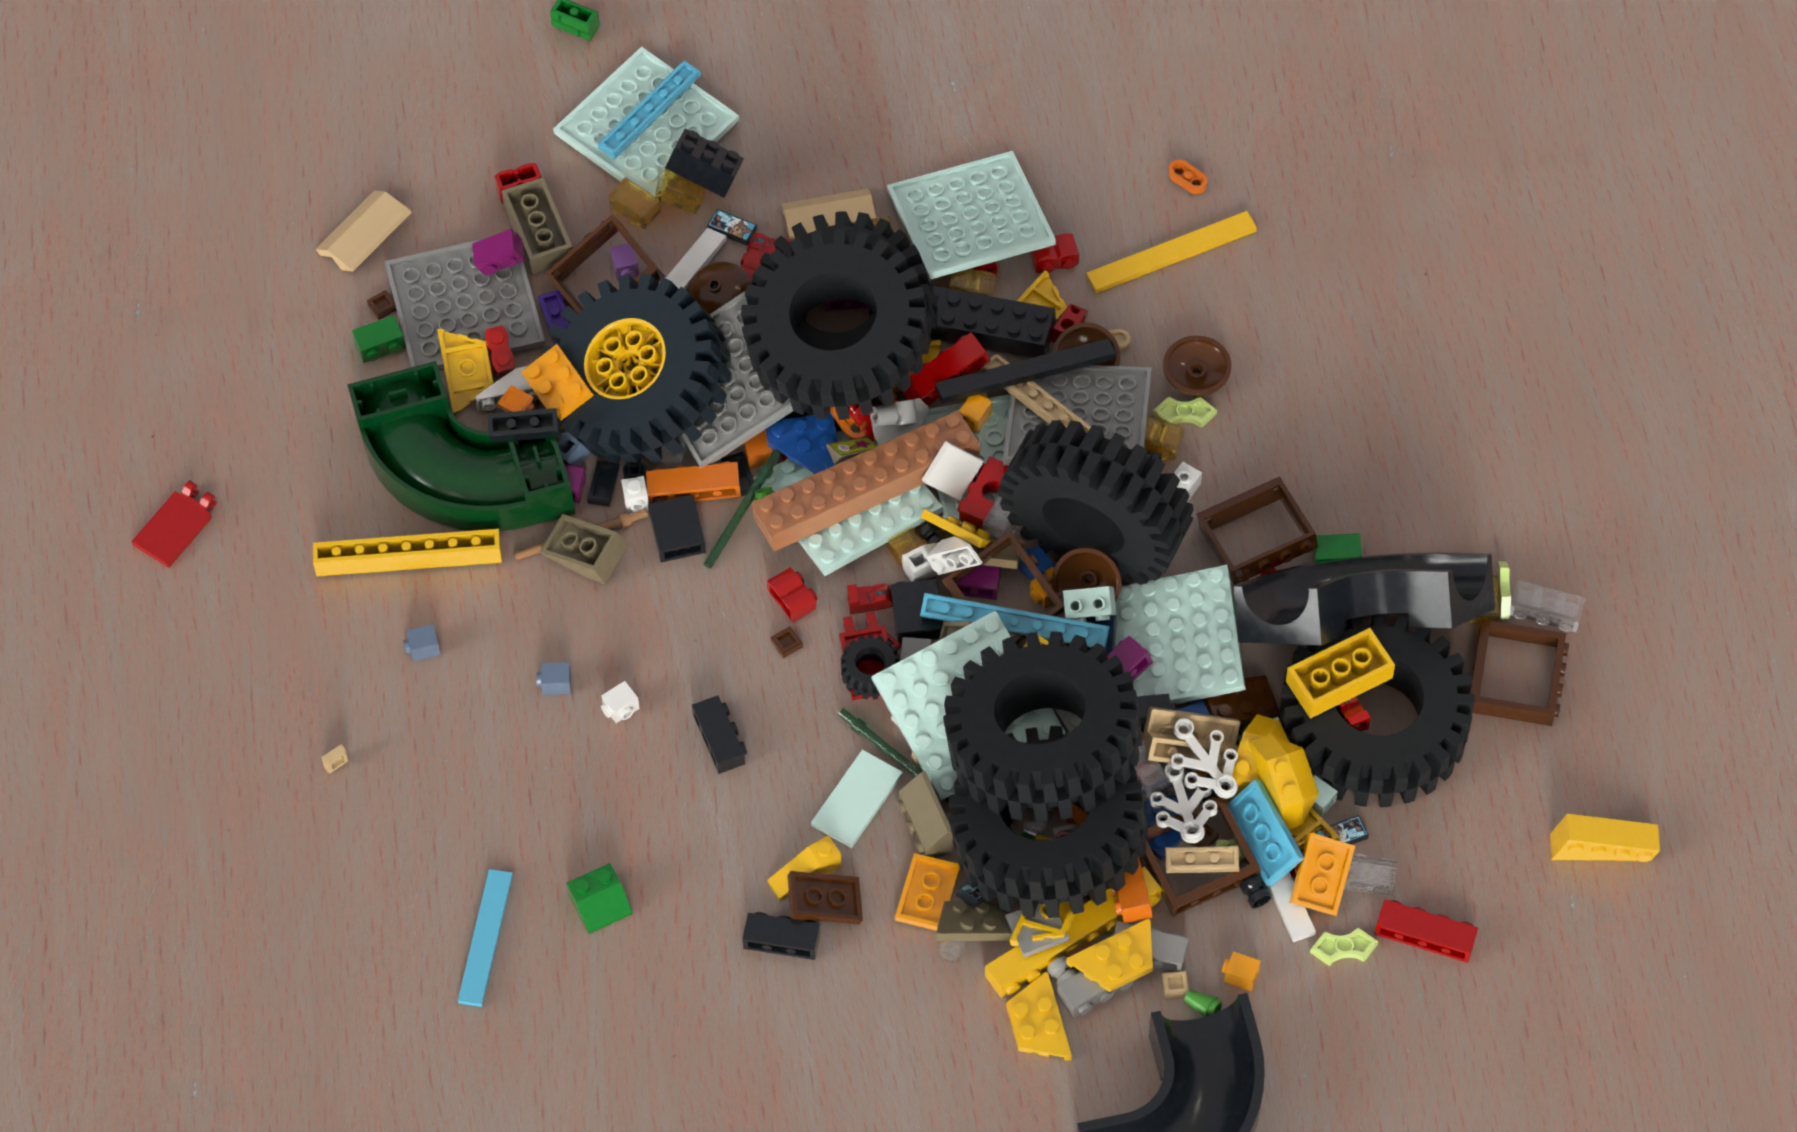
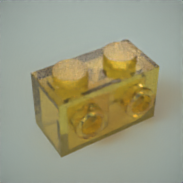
[655,168,706,214]
[608,177,661,229]

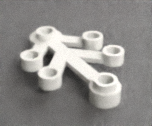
[1170,718,1238,798]
[1150,762,1218,843]

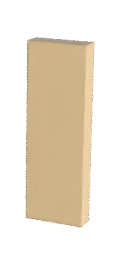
[1166,846,1239,873]

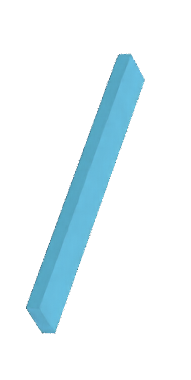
[920,593,1110,648]

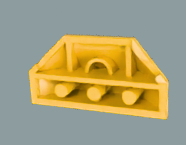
[1227,714,1290,804]
[1248,734,1319,830]

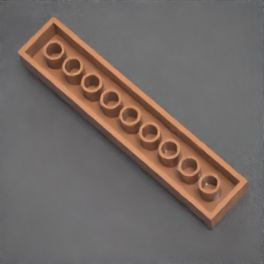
[751,410,980,552]

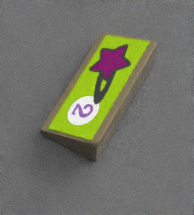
[826,436,877,465]

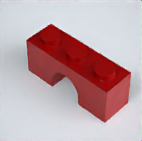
[957,456,1009,531]

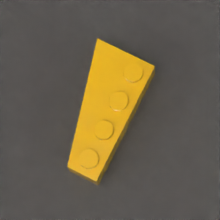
[1550,813,1660,862]

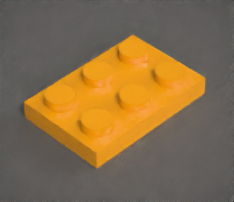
[521,344,594,421]
[1289,832,1355,916]
[895,853,960,931]

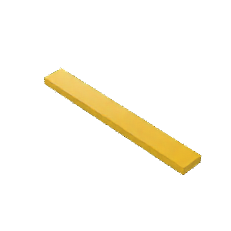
[1086,211,1257,294]

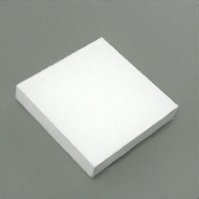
[922,441,984,500]

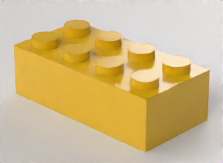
[1286,628,1395,719]

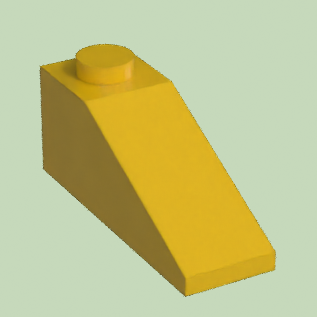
[767,835,842,900]

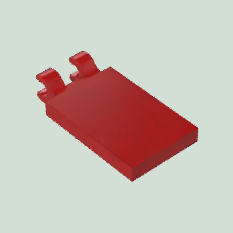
[132,480,217,568]
[839,612,888,701]

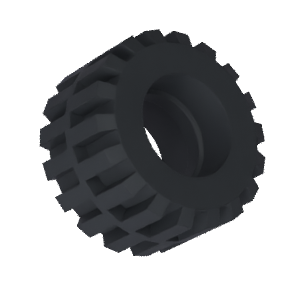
[841,634,900,700]

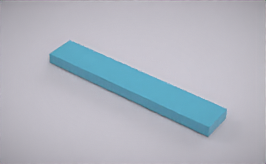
[598,60,701,160]
[458,869,513,1007]

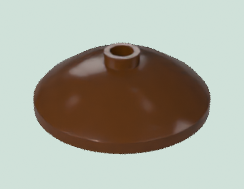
[687,262,752,314]
[1052,323,1120,366]
[1163,336,1232,396]
[1052,547,1122,604]

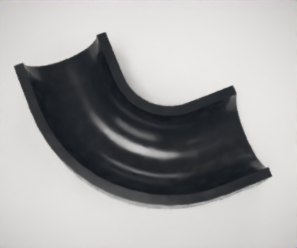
[1234,553,1495,645]
[1077,993,1265,1132]

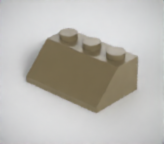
[896,771,953,858]

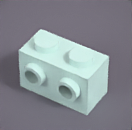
[1063,586,1116,622]

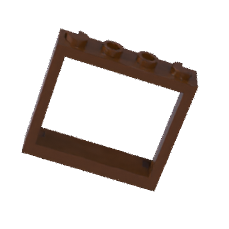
[545,214,665,314]
[1196,476,1318,585]
[942,531,1065,645]
[1470,619,1569,726]
[1142,797,1261,916]

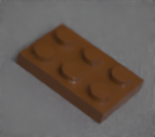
[1203,675,1280,725]
[787,871,863,925]

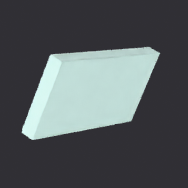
[811,750,903,849]

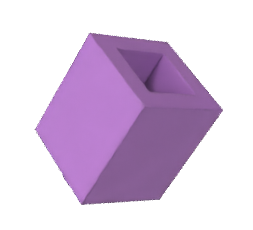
[610,243,639,281]

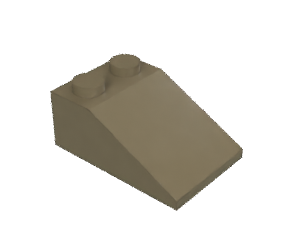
[540,514,628,584]

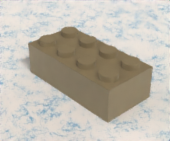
[502,177,573,275]

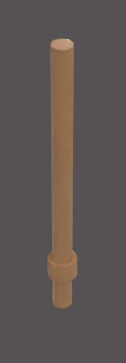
[514,508,648,561]

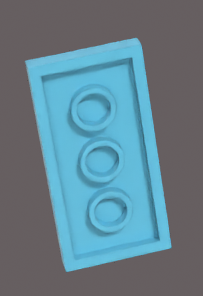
[1227,779,1304,887]

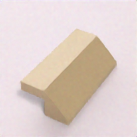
[781,189,877,240]
[316,191,412,272]
[1144,707,1241,771]

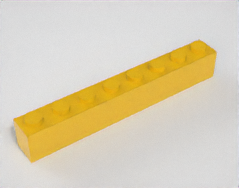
[313,529,502,576]
[985,867,1162,998]

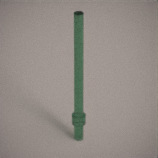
[704,450,781,569]
[838,708,948,801]

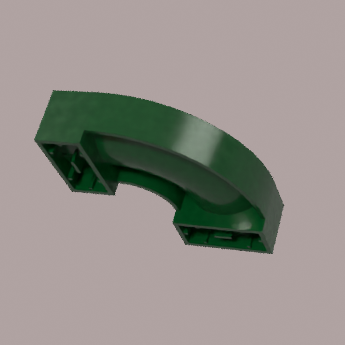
[347,361,576,531]

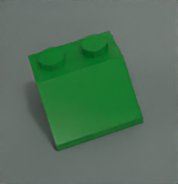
[566,863,633,934]

